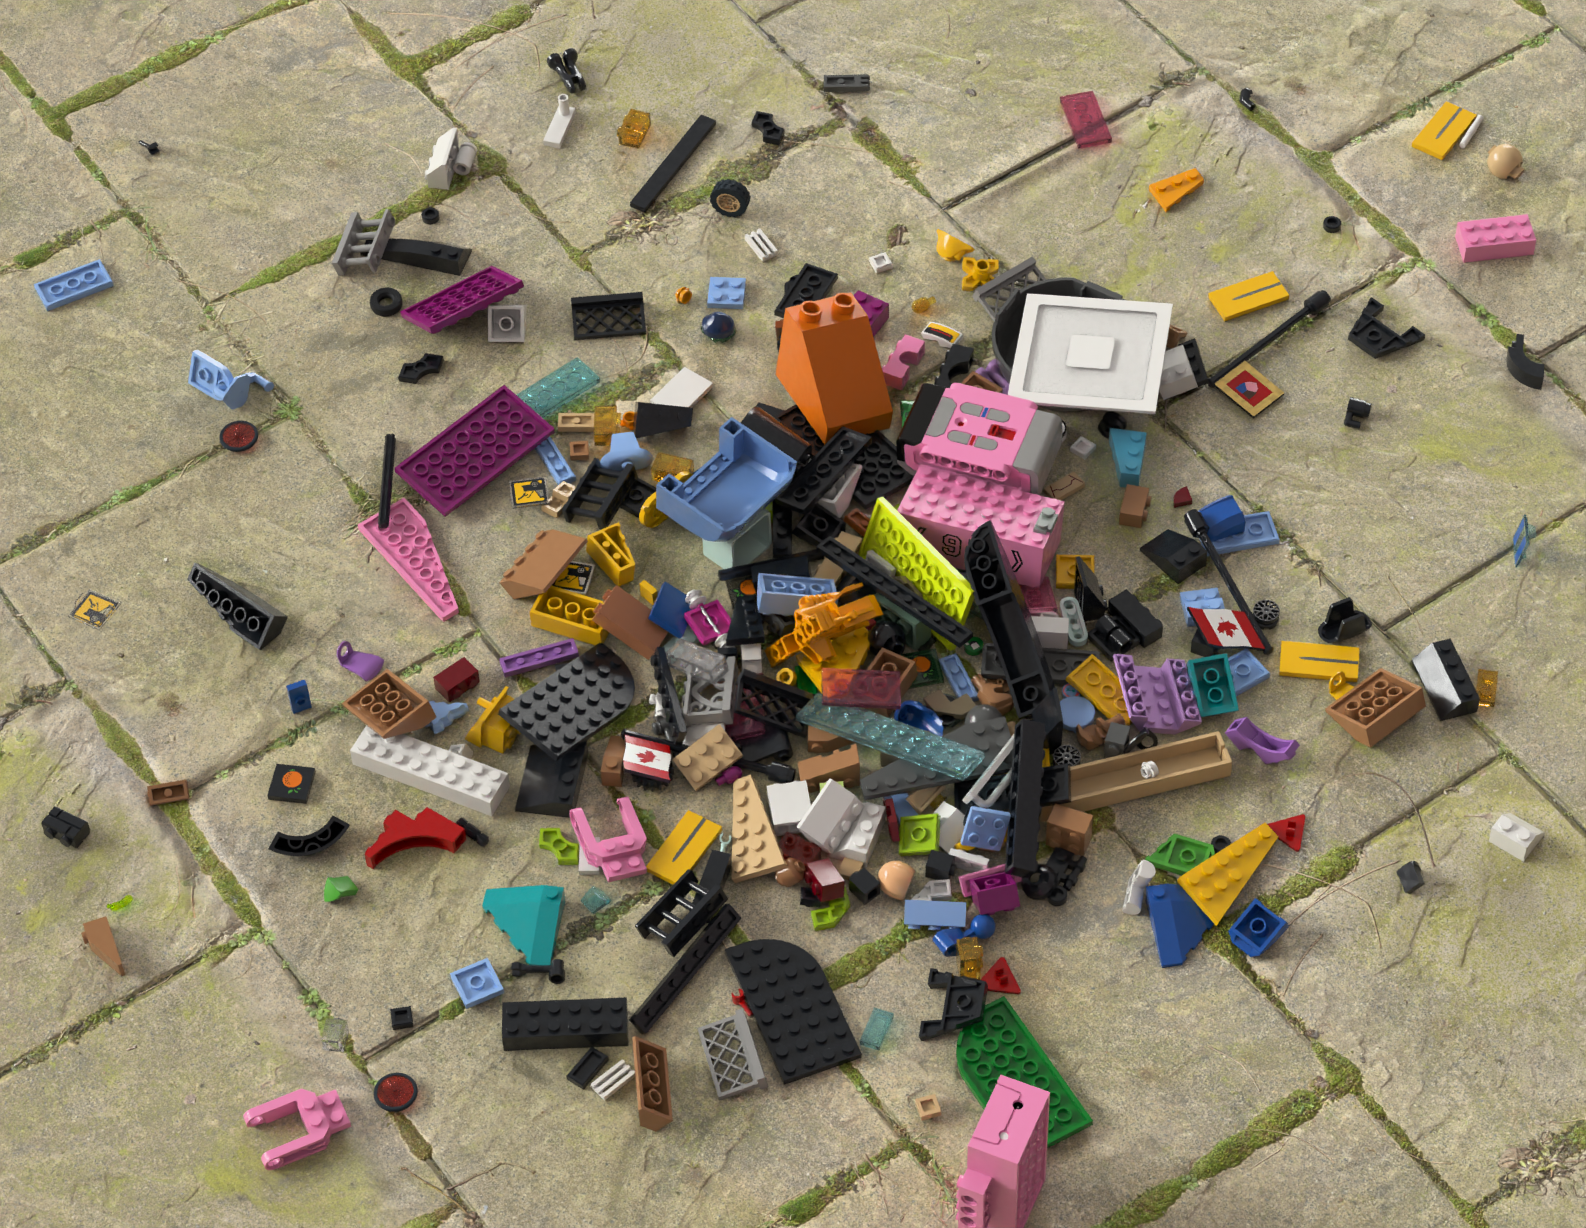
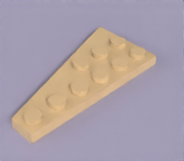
[731,775,788,883]

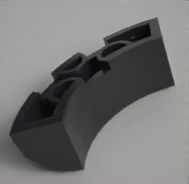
[268,815,350,856]

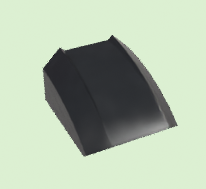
[792,503,846,546]

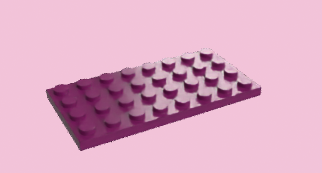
[395,385,555,517]

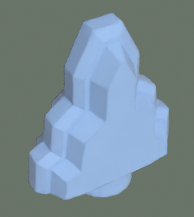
[425,701,469,734]

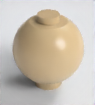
[1487,144,1525,180]

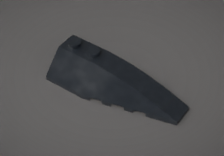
[360,239,472,276]
[187,563,288,650]

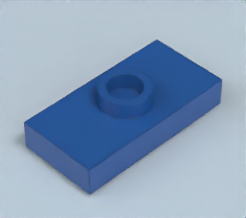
[286,679,312,714]

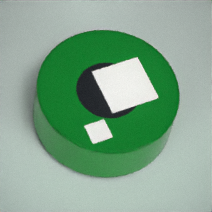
[964,637,983,656]

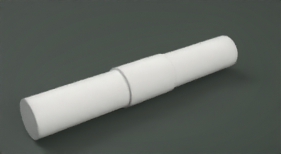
[1459,115,1484,149]

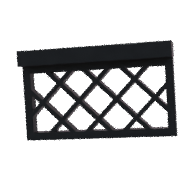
[571,292,646,340]
[734,669,815,738]

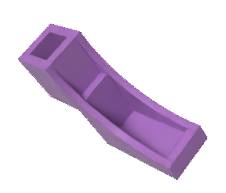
[1225,717,1300,764]

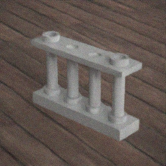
[331,209,396,276]

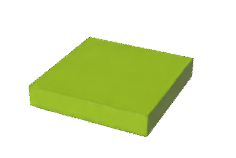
[899,813,941,857]

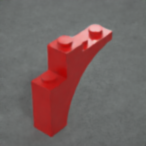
[365,807,466,869]

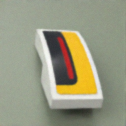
[921,322,964,348]

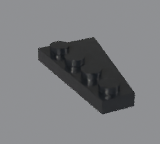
[726,594,765,646]

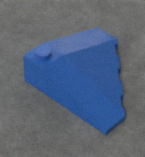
[1145,884,1214,968]

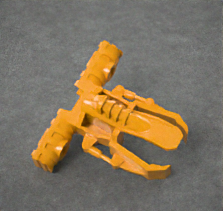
[764,583,883,668]

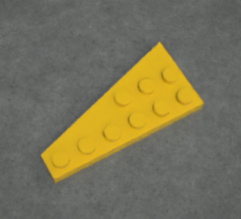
[1177,823,1278,926]

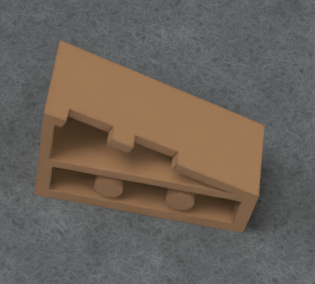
[798,744,860,793]

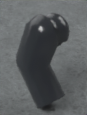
[1239,88,1256,111]

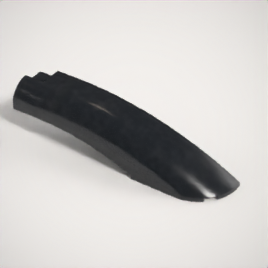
[964,520,1055,719]

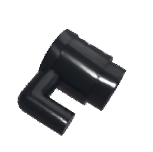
[1344,397,1372,429]

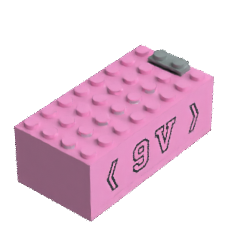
[897,466,1065,589]

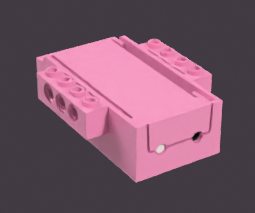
[956,1075,1050,1228]

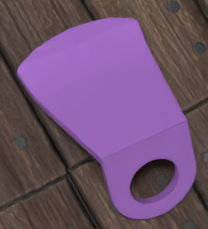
[337,641,384,681]

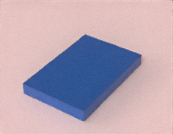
[648,581,692,639]

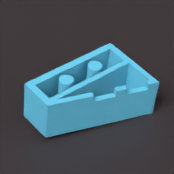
[1109,428,1147,488]

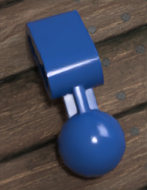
[932,914,996,957]

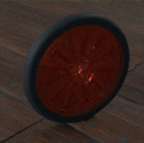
[219,420,258,452]
[373,1073,418,1112]

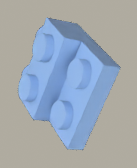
[1179,587,1225,627]

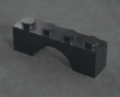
[932,344,974,391]

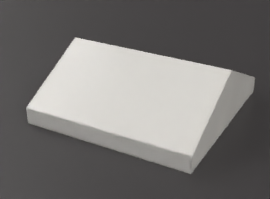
[933,801,965,854]

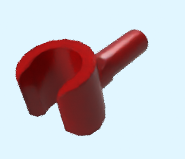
[732,989,753,1017]

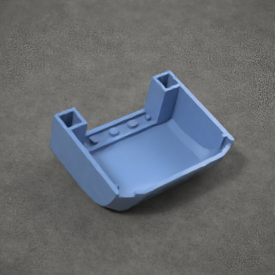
[656,417,797,542]

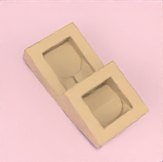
[541,481,576,518]

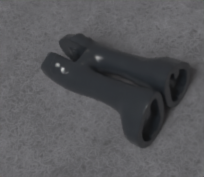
[547,48,586,94]

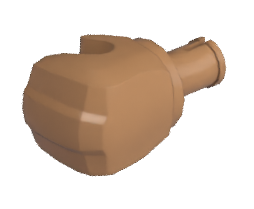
[1076,713,1125,750]

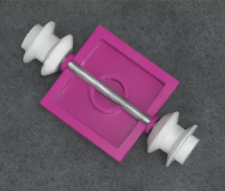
[684,589,735,648]

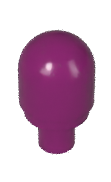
[715,766,742,786]

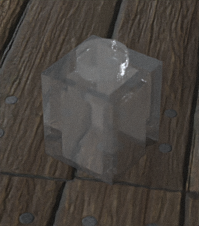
[321,1018,349,1052]

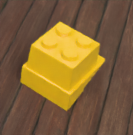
[465,686,521,754]

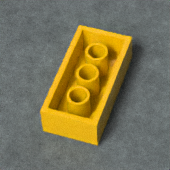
[530,585,609,645]

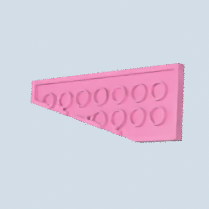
[358,498,459,622]

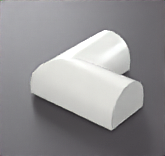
[1122,860,1156,915]

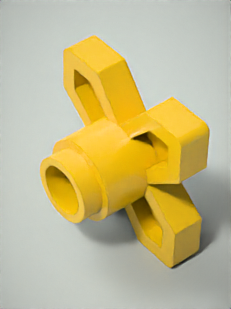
[962,257,999,291]

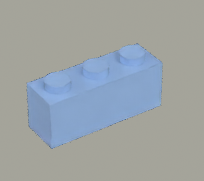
[904,900,966,930]

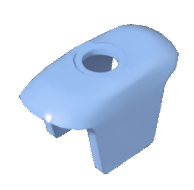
[600,432,653,471]

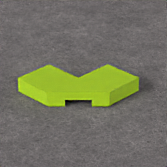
[811,887,850,931]

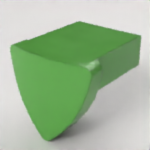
[324,876,358,902]

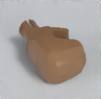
[971,674,1013,716]

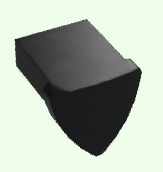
[1396,861,1425,894]

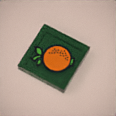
[901,648,944,689]

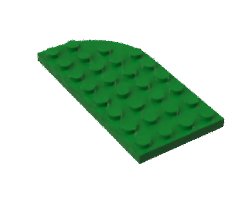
[956,996,1093,1148]

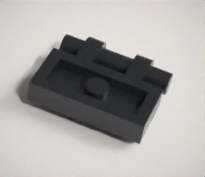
[1039,847,1087,891]

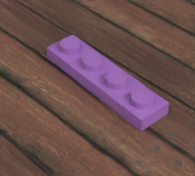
[499,638,579,678]

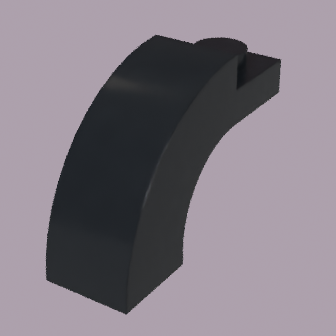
[1506,334,1545,390]

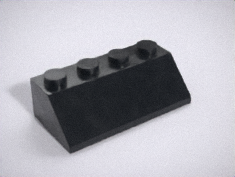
[1412,638,1480,721]

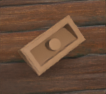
[147,780,190,806]

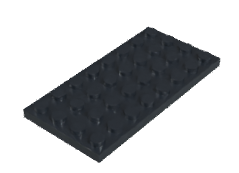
[774,405,915,510]

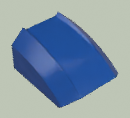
[1198,495,1246,542]
[1228,898,1289,957]

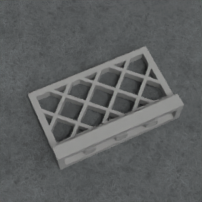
[972,256,1046,322]
[697,1008,769,1100]

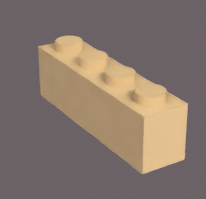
[814,531,862,588]

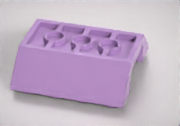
[1113,654,1202,735]

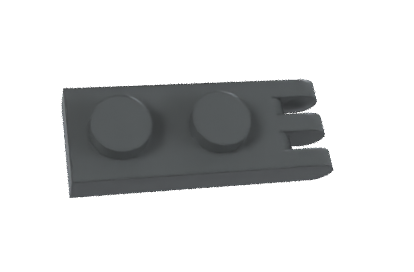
[824,74,870,92]

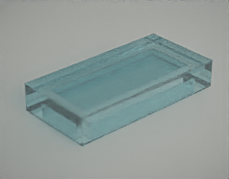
[860,1007,894,1050]

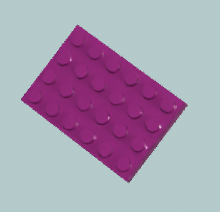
[400,266,524,334]

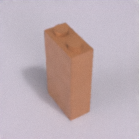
[592,585,668,660]

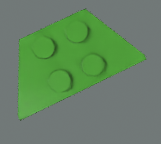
[1145,833,1215,875]

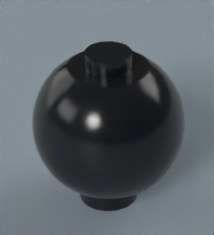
[868,621,906,656]

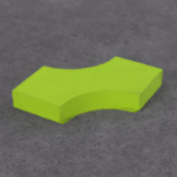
[539,828,580,865]

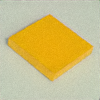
[1056,554,1094,589]

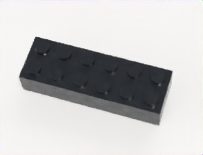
[502,997,628,1051]

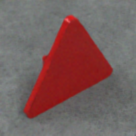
[1267,814,1306,852]
[981,957,1021,994]

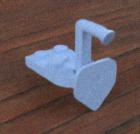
[188,350,274,410]

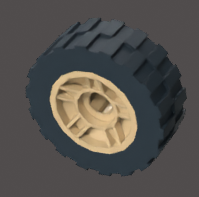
[710,179,751,217]

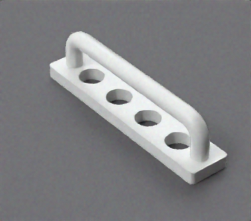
[962,734,1014,808]

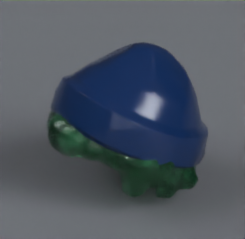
[700,311,736,343]

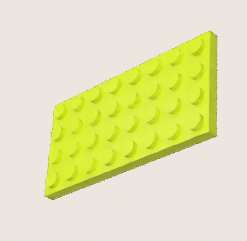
[858,497,974,651]

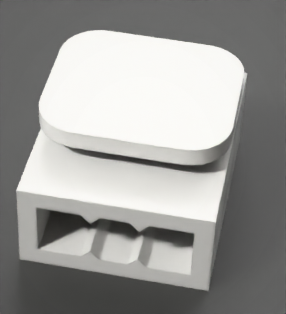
[1029,610,1069,649]
[767,780,811,836]

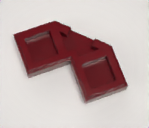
[883,796,900,842]

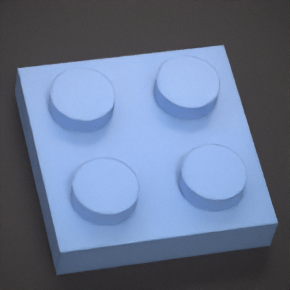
[707,277,746,309]
[450,958,504,1009]

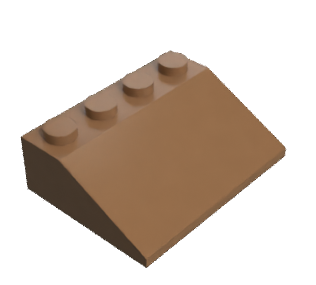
[499,529,588,599]
[1325,668,1426,748]
[342,669,436,739]

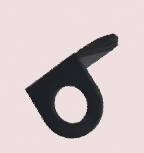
[1123,727,1158,754]

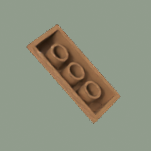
[632,1036,673,1132]

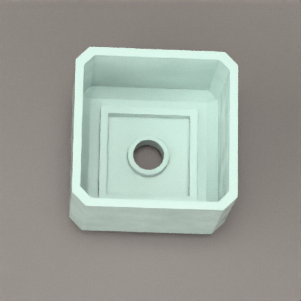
[702,509,772,569]

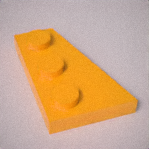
[1149,168,1204,212]

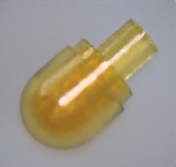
[911,296,936,314]

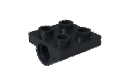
[1087,614,1142,662]

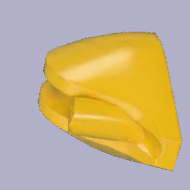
[936,229,975,262]

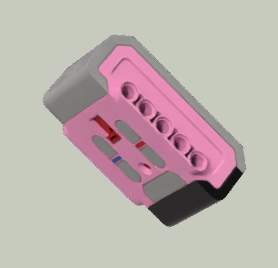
[896,383,1062,495]

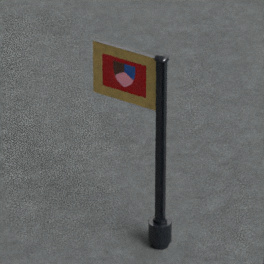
[1208,290,1331,419]

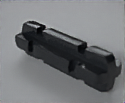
[456,817,489,847]

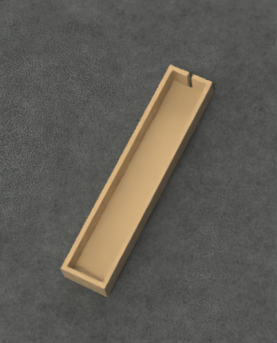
[1039,731,1232,822]

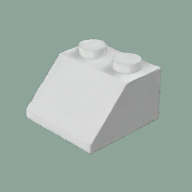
[488,305,526,342]
[1489,813,1545,862]

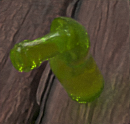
[106,895,133,911]

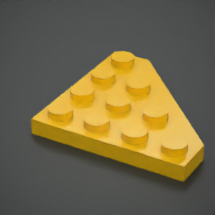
[795,626,870,704]

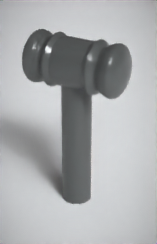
[651,719,680,758]

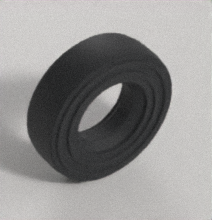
[370,287,402,317]

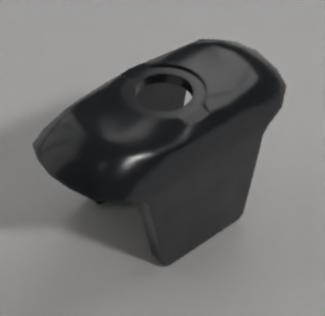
[1318,597,1372,643]

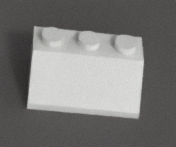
[425,128,460,190]
[797,778,864,855]
[828,801,886,867]

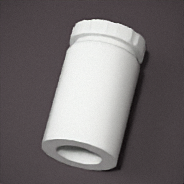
[453,142,477,175]

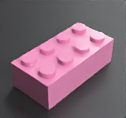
[1455,214,1536,263]

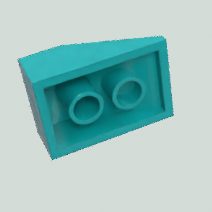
[1186,653,1239,718]

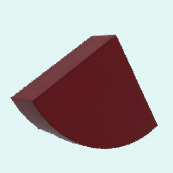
[1173,486,1192,508]

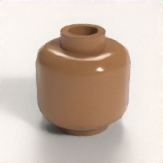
[775,857,805,887]

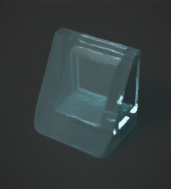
[580,885,612,914]

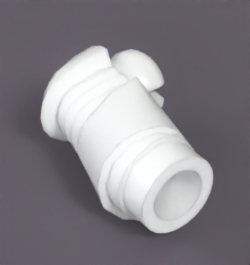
[649,692,666,721]

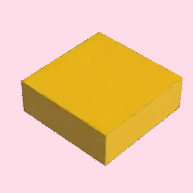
[639,580,658,605]

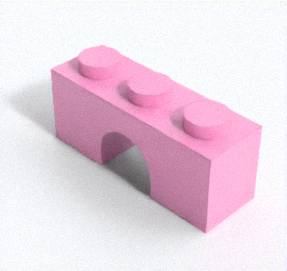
[882,334,925,390]

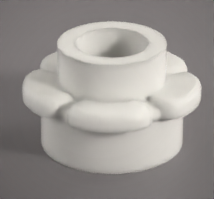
[1141,761,1159,779]

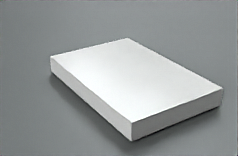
[650,367,713,408]

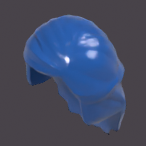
[894,700,944,743]

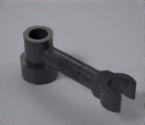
[511,959,565,984]

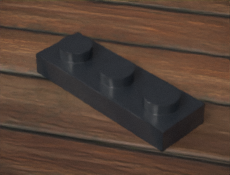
[1178,338,1210,389]

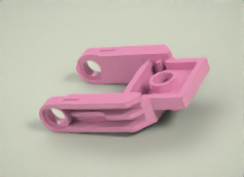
[570,797,647,882]
[243,1089,351,1170]

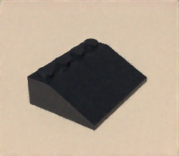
[515,740,588,818]

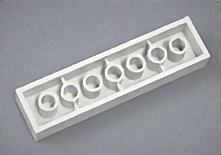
[350,725,510,816]

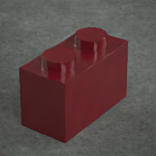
[433,657,480,703]
[804,858,845,902]

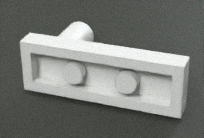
[543,94,576,148]

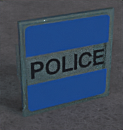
[1513,514,1536,568]

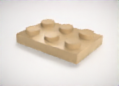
[672,724,743,791]

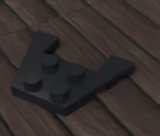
[1348,297,1425,359]
[919,968,988,1041]

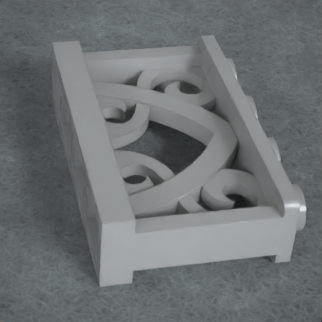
[681,656,739,727]

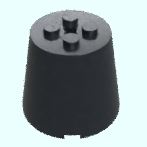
[741,406,812,478]

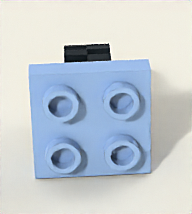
[960,804,1011,851]

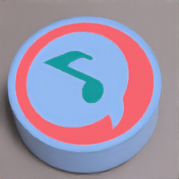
[1062,683,1081,699]

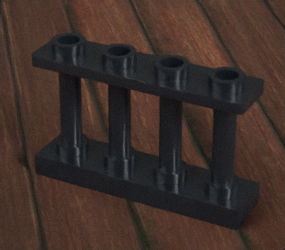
[562,458,638,530]
[635,869,728,957]

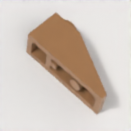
[808,722,868,753]
[600,735,626,787]
[81,916,125,976]

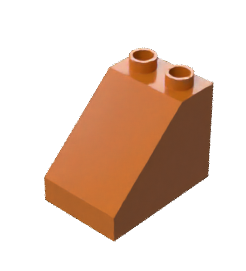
[775,292,893,444]

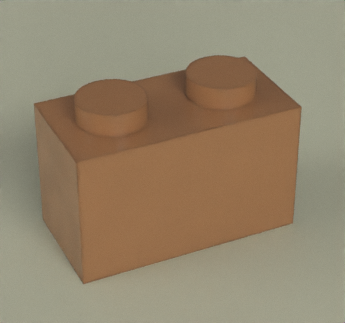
[1119,484,1152,528]

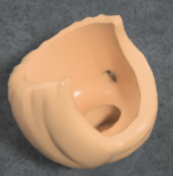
[877,861,915,901]

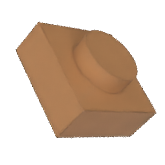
[570,441,589,461]

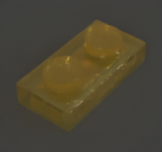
[1476,669,1498,707]

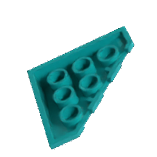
[482,885,566,965]

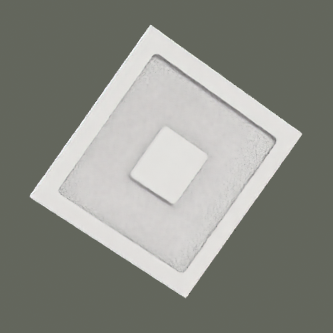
[1008,293,1173,414]

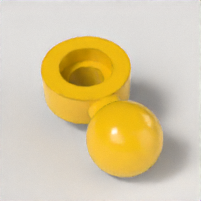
[776,668,797,686]

